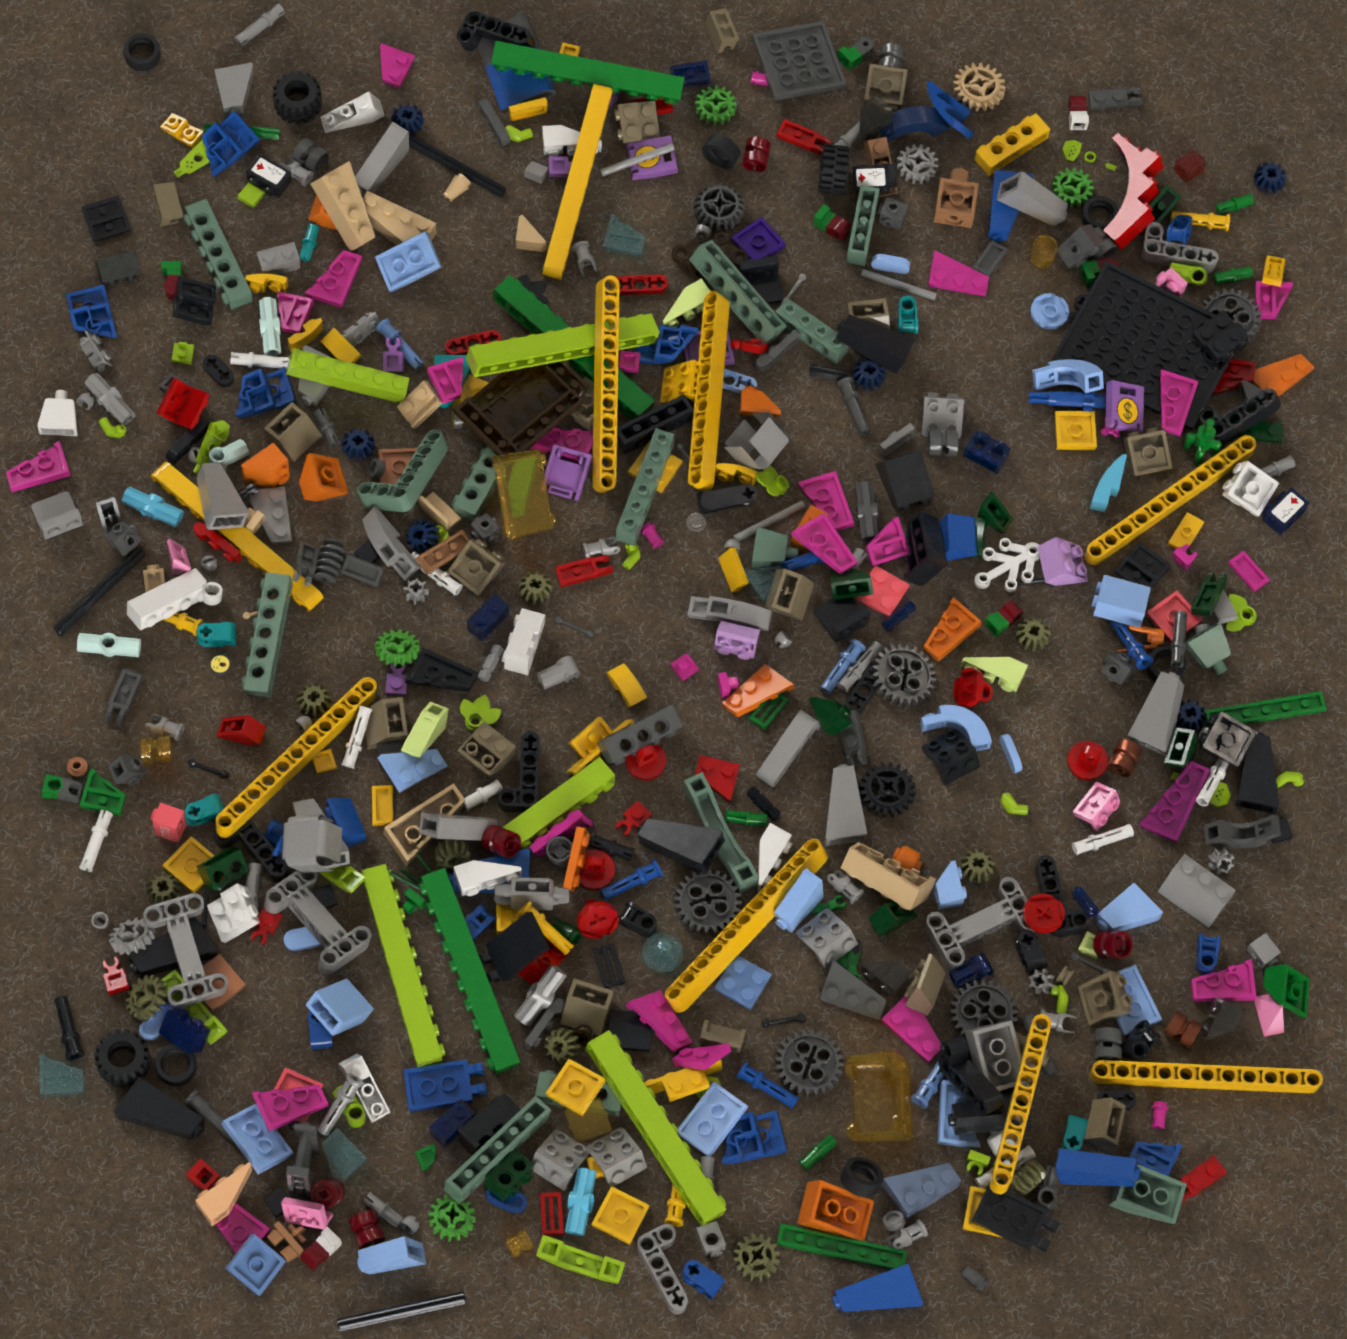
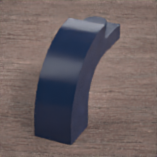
[878,106,950,142]

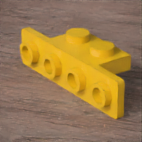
[566,717,634,775]
[644,1059,722,1102]

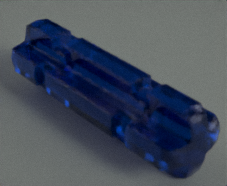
[882,601,916,632]
[1072,886,1099,918]

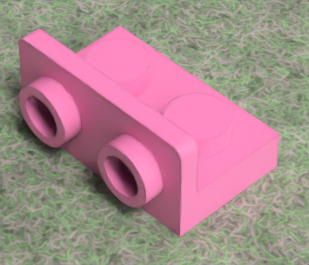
[1155,268,1188,298]
[1073,782,1120,831]
[281,1197,333,1230]

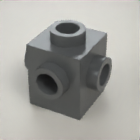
[877,197,909,230]
[470,513,500,545]
[104,521,142,556]
[1101,651,1136,685]
[108,754,146,785]

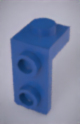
[264,818,284,857]

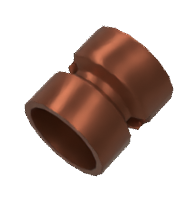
[1107,739,1142,778]
[1164,1011,1203,1049]

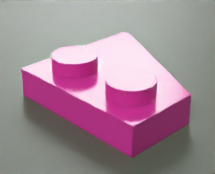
[277,291,314,334]
[865,517,909,566]

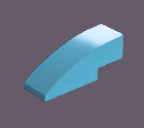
[1090,454,1127,512]

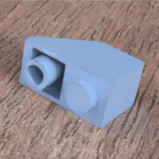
[934,861,967,910]

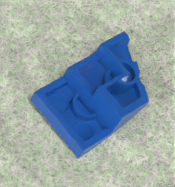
[927,80,974,139]
[202,111,261,177]
[66,284,118,338]
[635,325,698,364]
[235,367,297,418]
[722,1110,788,1165]

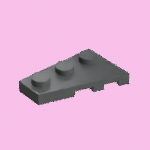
[820,960,887,1020]

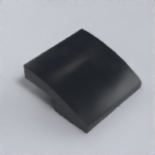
[81,195,131,242]
[172,277,216,325]
[1115,541,1171,591]
[609,1010,651,1052]

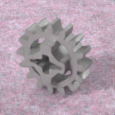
[897,144,938,185]
[109,917,156,955]

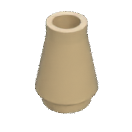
[443,173,471,202]

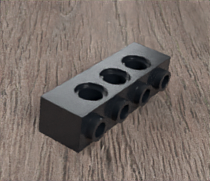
[617,394,694,455]

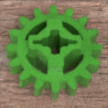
[695,85,737,126]
[1051,167,1094,208]
[375,629,420,667]
[428,1194,476,1242]

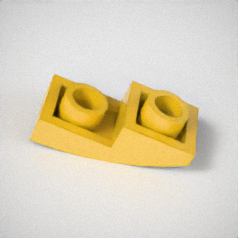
[160,113,204,149]
[245,274,288,293]
[288,318,323,352]
[320,328,362,363]
[715,463,758,486]
[606,663,647,708]

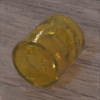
[1030,235,1058,269]
[140,735,172,764]

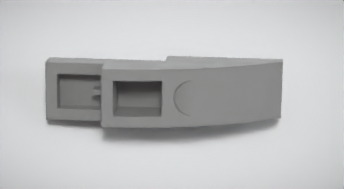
[363,506,421,581]
[687,596,772,631]

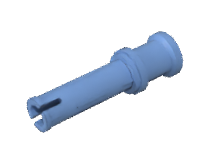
[375,318,424,371]
[819,638,866,695]
[911,1062,944,1109]

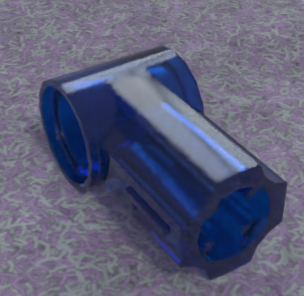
[949,953,994,989]

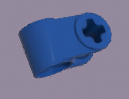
[1166,215,1192,244]
[1196,933,1220,975]
[308,1011,333,1050]
[682,1260,725,1300]

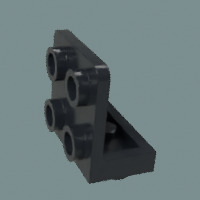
[739,256,784,304]
[814,597,871,642]
[922,730,980,785]

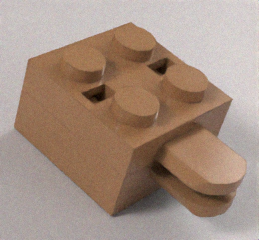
[933,168,979,228]

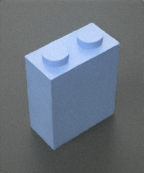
[1092,575,1151,627]
[306,978,374,1036]

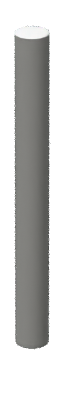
[600,143,675,177]
[861,269,937,301]
[732,501,805,541]

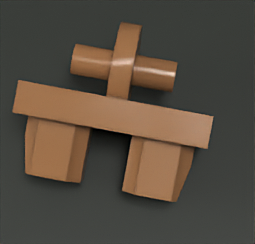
[267,1221,306,1263]

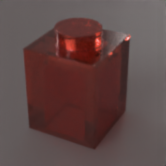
[1174,150,1206,183]

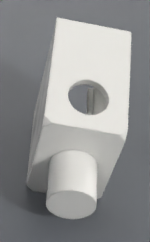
[38,390,78,436]

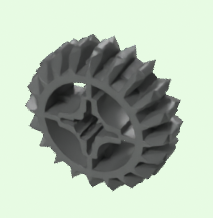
[693,182,746,233]

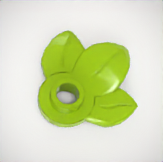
[756,462,789,497]
[1226,594,1257,632]
[460,695,501,732]

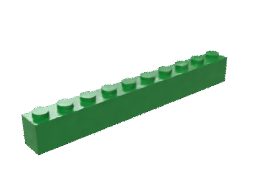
[491,41,685,105]
[492,275,655,420]
[418,868,520,1075]

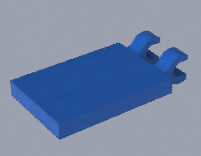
[403,1059,487,1112]

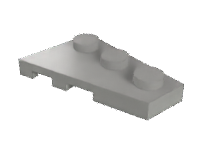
[248,486,292,545]

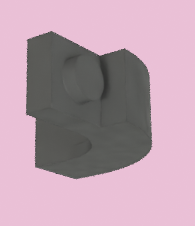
[1204,814,1281,849]

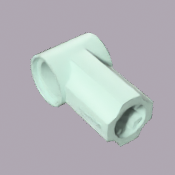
[209,439,249,470]

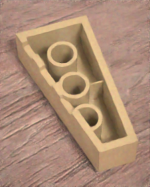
[311,161,375,252]
[362,191,436,246]
[383,783,465,867]
[841,842,936,911]

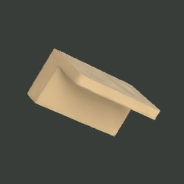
[418,492,461,531]

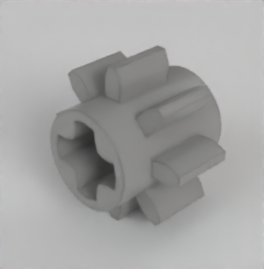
[403,578,429,605]
[1208,848,1234,875]
[1028,969,1055,995]

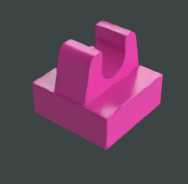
[619,351,640,373]
[1172,544,1197,571]
[670,653,699,681]
[717,672,739,699]

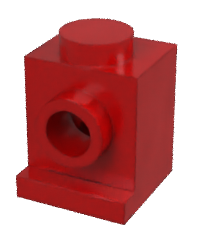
[186,1159,221,1192]

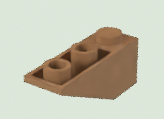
[863,137,898,197]

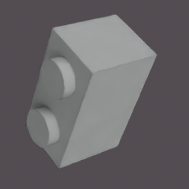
[256,242,301,275]

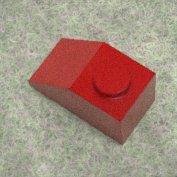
[216,715,267,746]

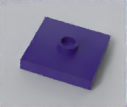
[731,217,786,260]

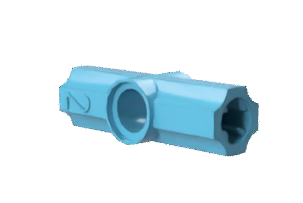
[122,487,184,528]
[565,1168,597,1236]

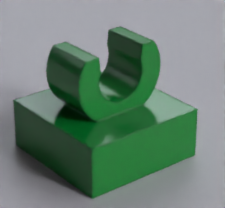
[402,887,426,915]

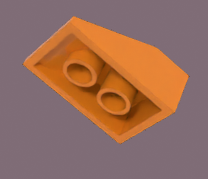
[797,1180,874,1241]

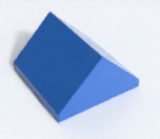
[939,513,977,561]

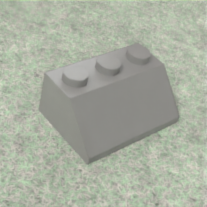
[1158,854,1236,929]
[965,1020,1028,1091]

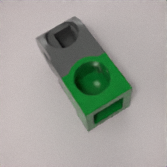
[837,37,874,71]
[41,774,83,803]

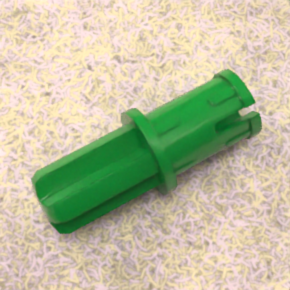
[1215,193,1254,215]
[1213,266,1253,285]
[725,810,767,827]
[798,1135,837,1172]

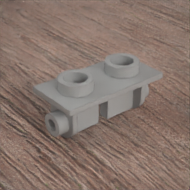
[342,311,380,347]
[79,331,113,372]

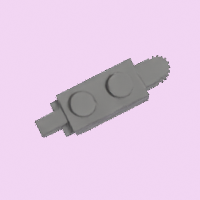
[494,877,569,910]

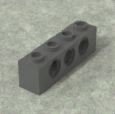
[597,704,683,765]

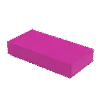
[1228,551,1270,592]

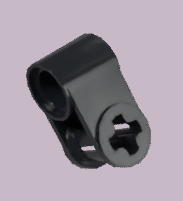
[618,902,657,937]
[1015,931,1048,974]
[1121,1020,1161,1060]

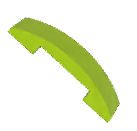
[319,865,366,893]
[161,970,228,1045]
[536,1235,625,1284]

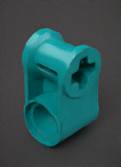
[897,295,918,334]
[197,622,236,647]
[185,794,224,827]
[1061,1114,1088,1151]

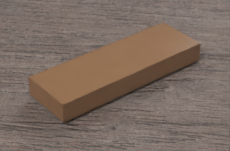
[416,530,470,575]

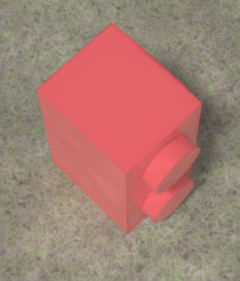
[151,803,187,843]

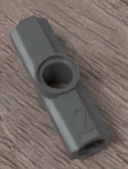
[855,481,878,542]

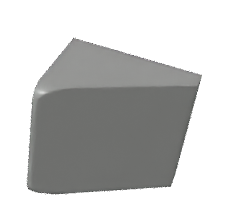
[524,161,548,184]

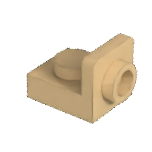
[244,508,266,535]
[143,564,165,592]

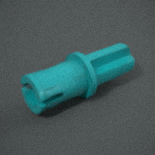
[299,224,320,262]

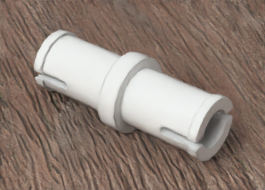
[464,779,503,811]

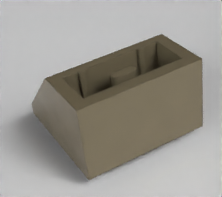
[845,298,890,329]
[264,402,322,463]
[764,568,814,621]
[365,697,408,750]
[457,722,516,777]
[904,953,946,1016]
[560,979,614,1037]
[1084,1097,1126,1156]

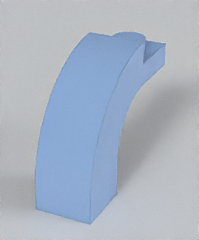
[1032,359,1104,393]
[920,705,992,751]

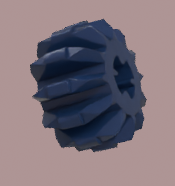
[391,103,424,135]
[1253,161,1287,194]
[852,357,886,391]
[341,427,375,462]
[405,518,440,553]
[1176,699,1207,732]

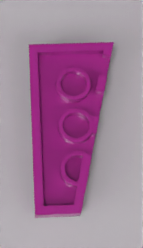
[1139,761,1210,843]

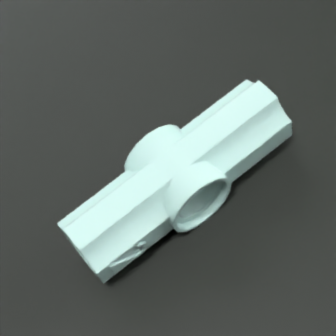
[259,297,281,356]
[77,633,141,657]

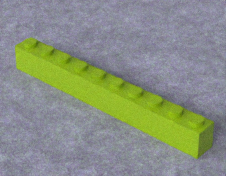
[466,313,660,377]
[361,864,445,1067]
[585,1030,726,1226]

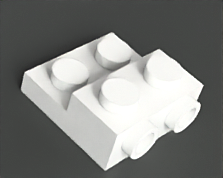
[1222,461,1279,516]
[207,883,260,943]

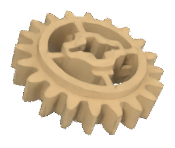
[952,63,1006,112]

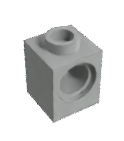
[1246,933,1281,970]
[696,1221,726,1258]

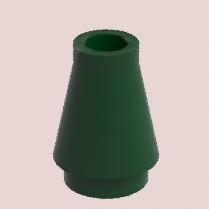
[551,918,582,946]

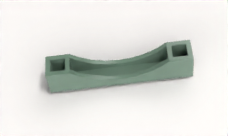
[683,772,759,894]

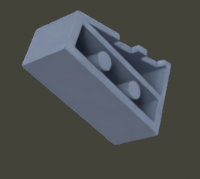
[882,1163,961,1220]

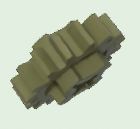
[125,975,168,1021]
[733,1233,780,1282]

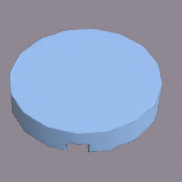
[1030,293,1069,330]

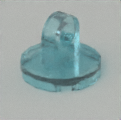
[642,933,684,974]

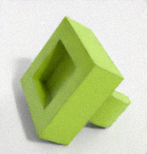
[172,342,194,365]
[966,1150,991,1176]

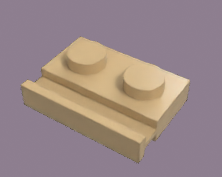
[397,380,442,429]

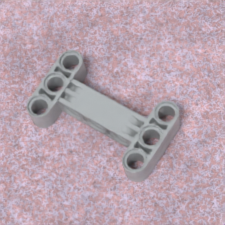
[264,870,372,975]
[925,877,1035,971]
[143,893,228,1008]

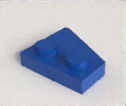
[1129,1142,1182,1176]

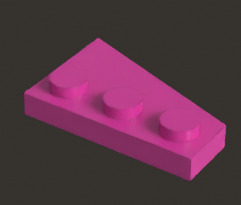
[928,250,989,296]
[1160,369,1199,437]
[531,428,593,464]
[6,441,70,492]
[798,471,854,531]
[791,513,858,574]
[1191,959,1256,1002]
[881,997,941,1063]

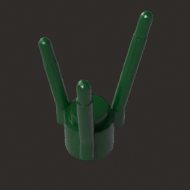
[389,854,433,891]

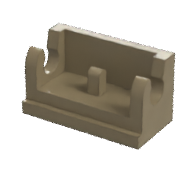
[705,9,739,54]
[151,182,183,227]
[699,1020,746,1054]

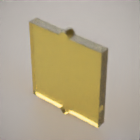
[565,1097,613,1143]

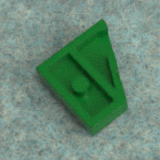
[80,769,126,816]

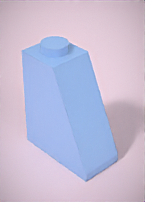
[774,868,824,933]
[1096,883,1163,932]
[357,1236,426,1274]

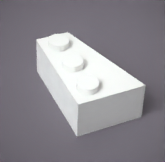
[502,608,545,675]

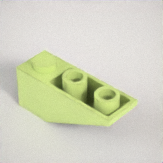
[663,279,710,328]
[961,657,1028,692]
[401,702,449,758]

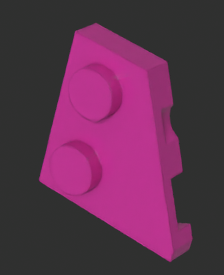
[380,43,415,88]
[1254,281,1293,319]
[427,357,463,404]
[672,1044,731,1070]

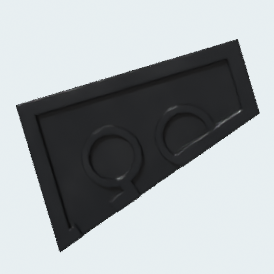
[405,648,478,692]

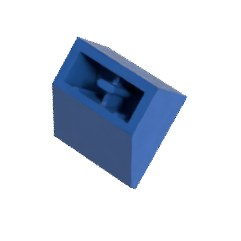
[324,798,366,848]

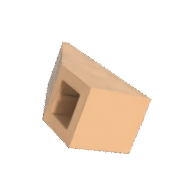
[195,1162,252,1226]

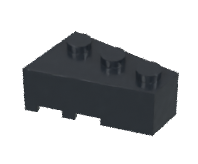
[904,511,948,586]
[458,1093,521,1155]

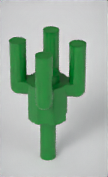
[1183,419,1222,466]

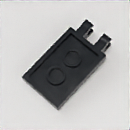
[479,912,550,983]
[971,1182,1060,1252]

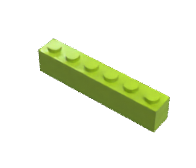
[286,348,409,403]
[503,757,615,850]

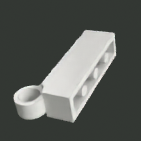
[127,568,223,631]

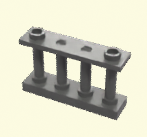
[286,1122,320,1200]

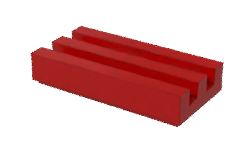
[540,1192,564,1236]

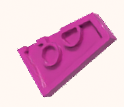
[305,250,362,308]
[530,809,594,858]
[625,990,693,1053]
[252,1085,329,1132]
[216,1203,270,1254]

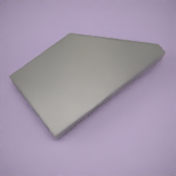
[1212,589,1238,624]

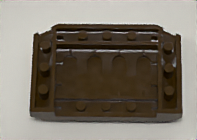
[453,361,588,460]

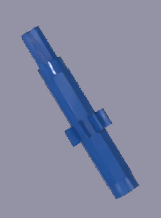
[1028,391,1106,412]

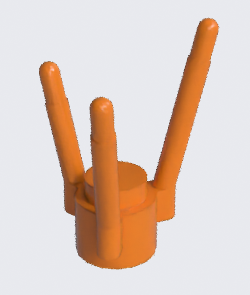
[1116,624,1165,653]

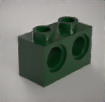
[196,846,249,891]
[484,1148,535,1202]

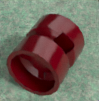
[742,137,771,173]
[482,825,521,859]
[1093,931,1133,959]
[310,1177,345,1209]
[348,1210,385,1250]

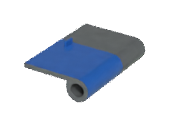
[478,14,556,111]

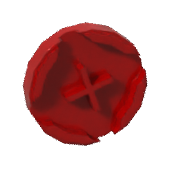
[953,667,993,708]
[1067,741,1108,781]
[625,744,667,781]
[579,850,615,891]
[1023,894,1065,933]
[576,899,619,939]

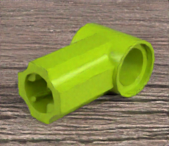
[1170,262,1208,286]
[332,1085,366,1128]

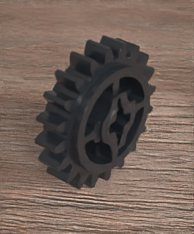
[859,762,916,818]

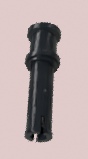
[54,996,84,1061]

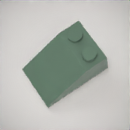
[1108,1165,1187,1224]

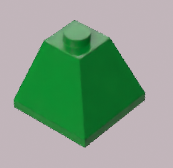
[1263,964,1310,1018]

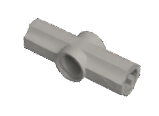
[84,373,135,425]
[514,964,567,1027]

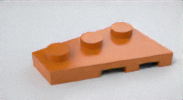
[1253,354,1314,401]
[924,597,982,662]
[722,664,795,718]
[563,826,591,892]

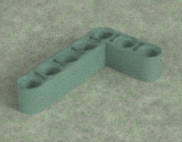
[357,429,448,512]

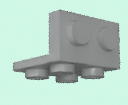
[922,392,964,439]
[31,491,83,540]
[796,909,858,969]
[586,1127,647,1188]
[531,1129,590,1191]

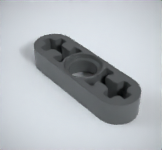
[476,98,511,147]

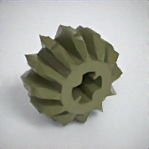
[518,570,553,606]
[1016,616,1051,652]
[296,682,332,718]
[435,839,470,871]
[959,848,995,884]
[145,871,182,904]
[544,1028,581,1065]
[1011,1159,1046,1196]

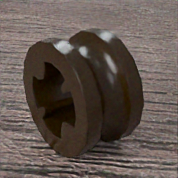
[573,1024,593,1046]

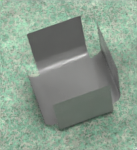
[724,412,789,469]
[282,815,342,873]

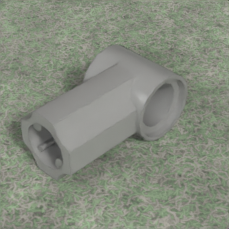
[537,655,581,690]

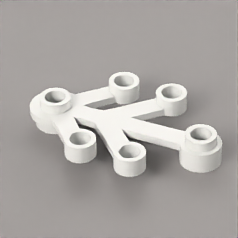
[974,538,1040,592]

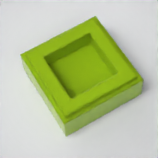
[237,182,265,208]

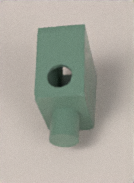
[751,527,799,569]
[1185,623,1231,675]

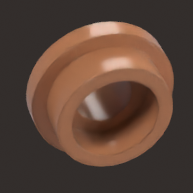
[67,757,88,777]

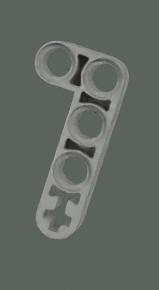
[1141,222,1219,273]
[756,710,821,788]
[637,1224,688,1314]

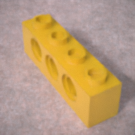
[975,113,1050,176]

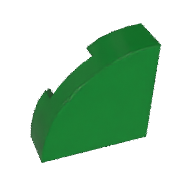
[414,1144,436,1172]

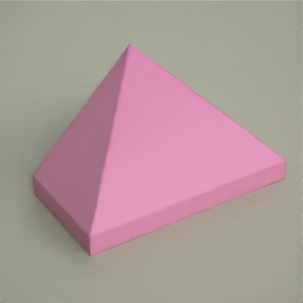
[167,538,191,575]
[1254,994,1284,1037]

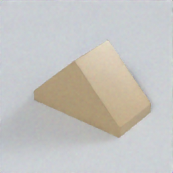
[516,215,546,252]

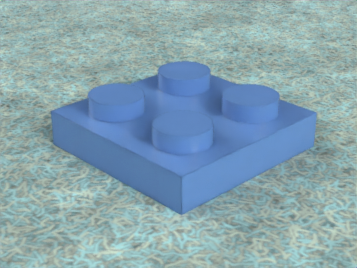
[714,956,772,1010]
[225,1234,286,1296]

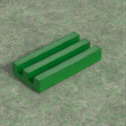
[748,693,789,731]

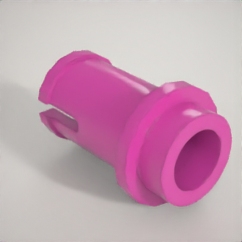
[750,71,768,86]
[641,522,664,549]
[1151,1101,1169,1129]

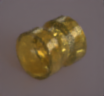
[504,1229,534,1258]

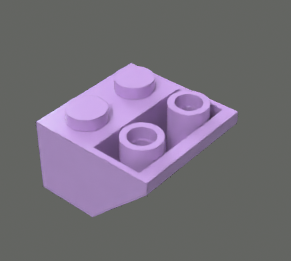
[1037,537,1088,586]
[714,621,760,660]

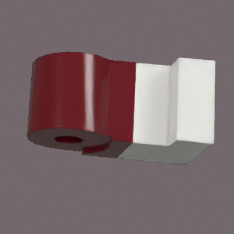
[1068,96,1089,130]
[300,1227,342,1271]

